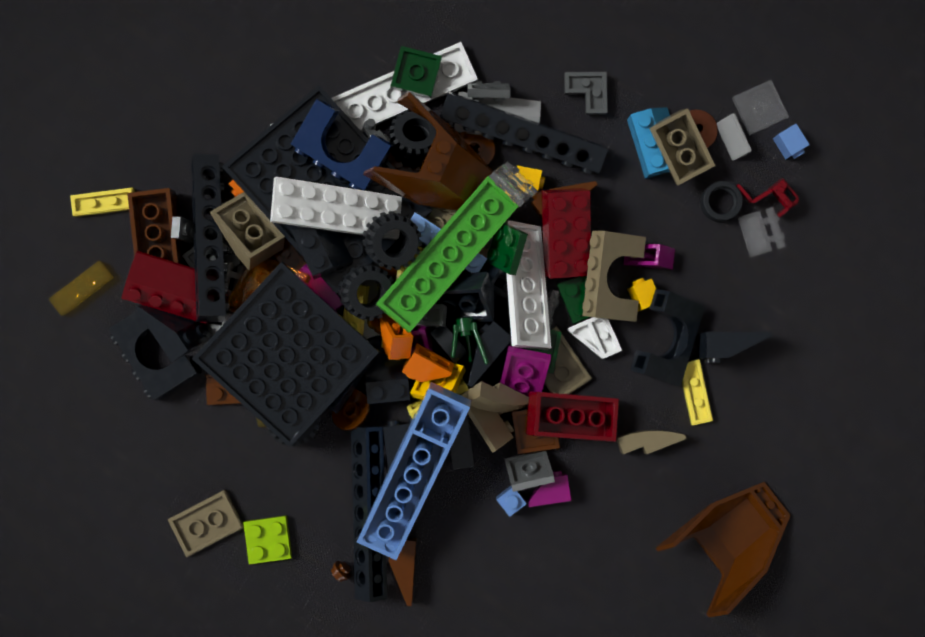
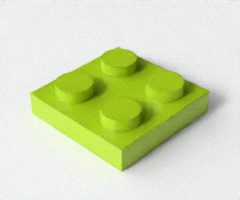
[243,515,292,565]

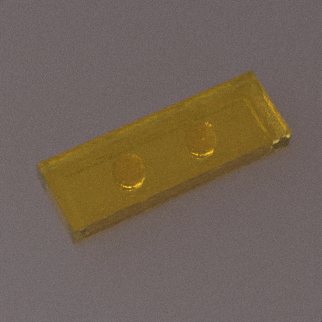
[49,261,114,316]

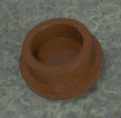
[331,561,351,582]

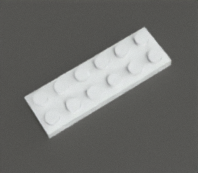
[270,177,402,240]
[505,220,551,350]

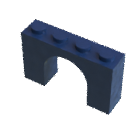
[291,99,394,191]

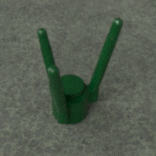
[451,318,489,365]

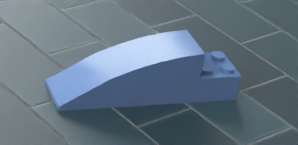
[357,382,471,560]

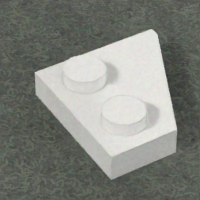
[567,317,622,359]

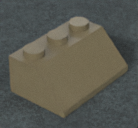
[649,108,715,186]
[461,390,514,453]

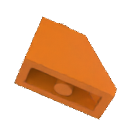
[379,314,413,360]
[402,343,454,382]

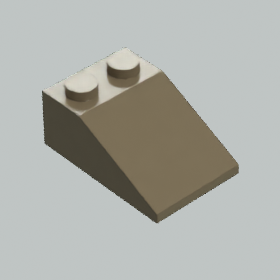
[210,192,285,270]

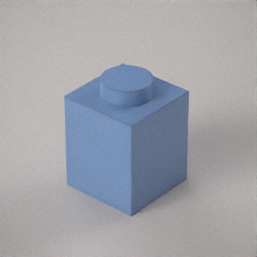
[772,124,809,160]
[496,486,527,517]

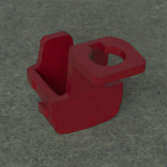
[736,178,799,217]

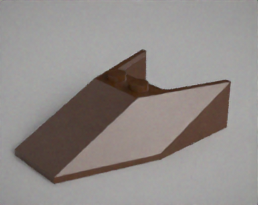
[363,92,499,211]
[655,482,790,617]

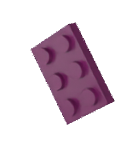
[500,346,551,397]

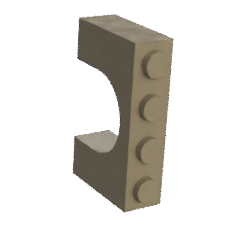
[583,231,646,322]

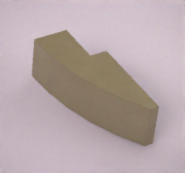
[468,381,529,413]
[616,430,686,454]

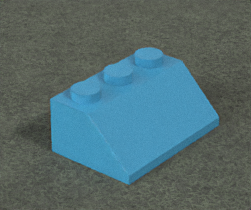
[627,107,670,179]

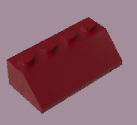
[121,250,217,324]

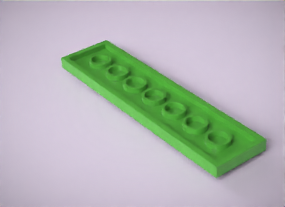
[376,176,520,333]

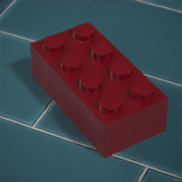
[542,188,591,279]
[526,392,619,442]

